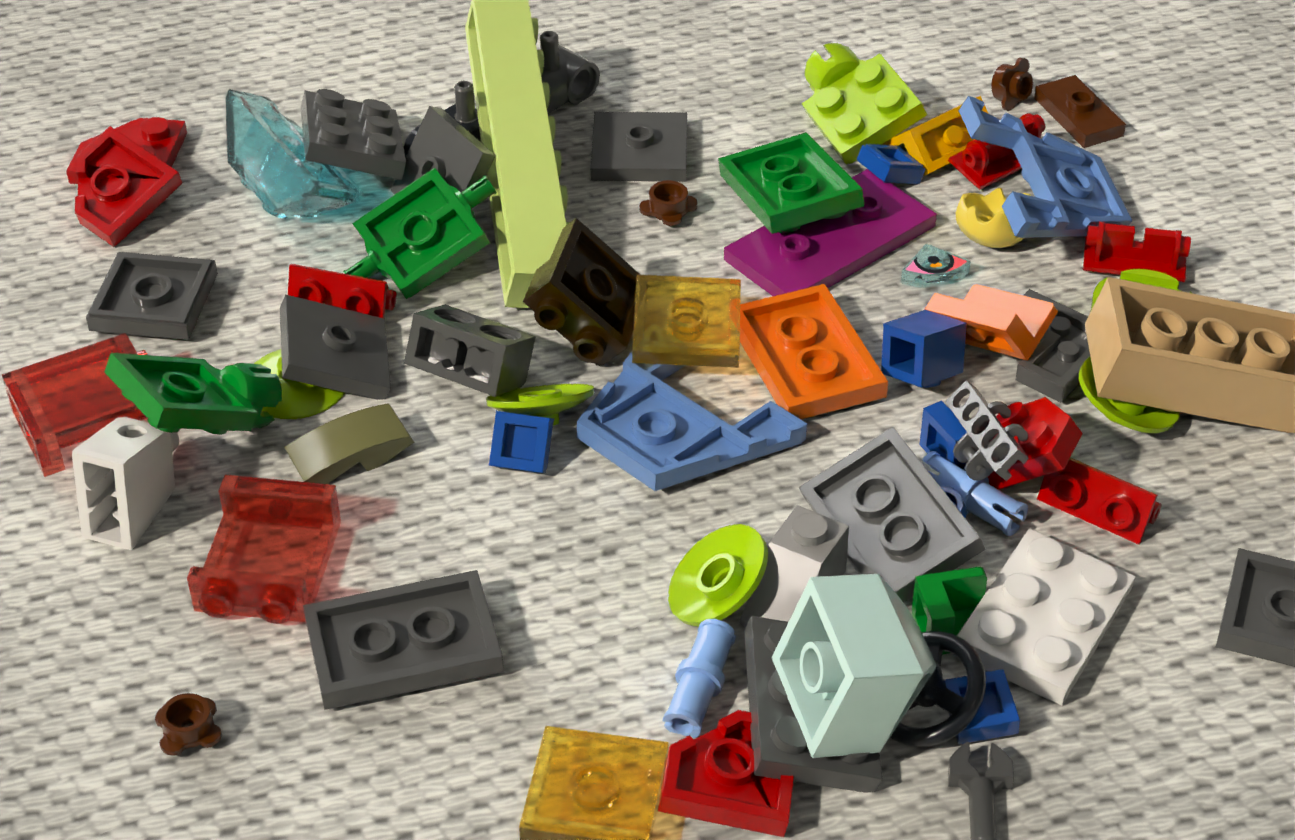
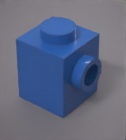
[881,310,966,388]

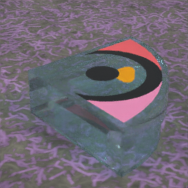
[901,243,971,288]

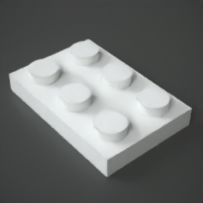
[957,528,1136,706]

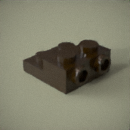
[523,218,651,366]

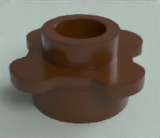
[991,58,1033,111]
[639,180,697,226]
[155,693,222,756]

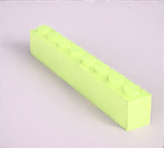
[465,0,570,308]

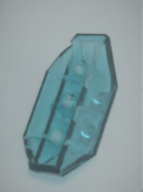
[225,89,364,219]

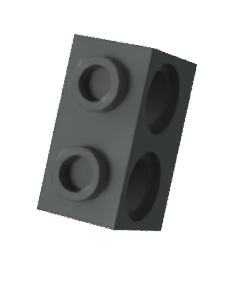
[404,304,536,397]

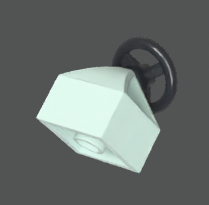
[772,574,986,758]

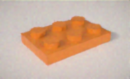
[729,284,888,419]

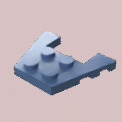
[958,96,1132,238]
[577,327,807,491]

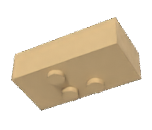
[1085,277,1295,433]

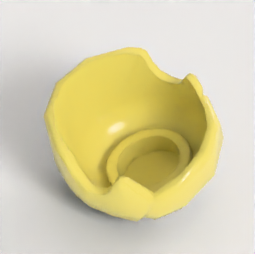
[956,188,1031,248]

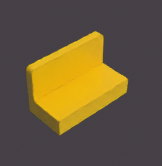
[883,96,989,176]

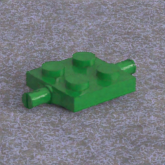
[343,168,497,299]

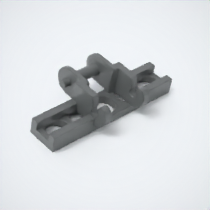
[945,380,1029,481]

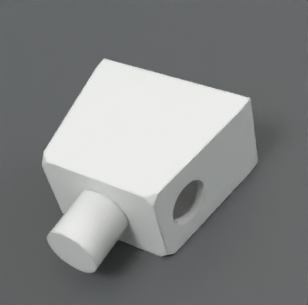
[72,417,179,550]

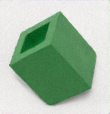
[911,567,987,655]

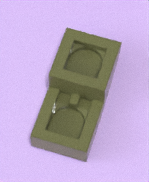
[284,403,415,491]

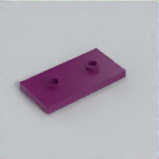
[724,169,937,296]

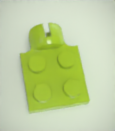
[801,43,927,165]

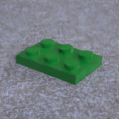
[718,132,864,234]

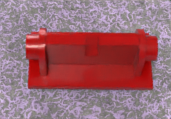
[948,113,1045,190]
[1083,221,1191,282]
[288,264,397,319]
[1037,458,1162,545]

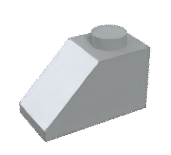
[740,505,849,627]

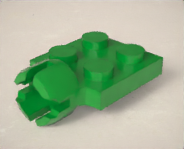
[104,353,282,435]

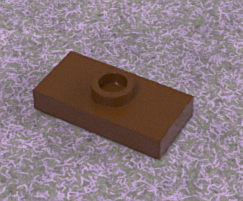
[1034,75,1126,148]

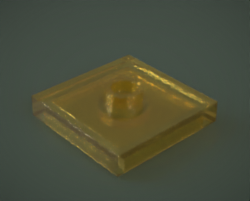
[632,275,741,368]
[519,726,669,840]

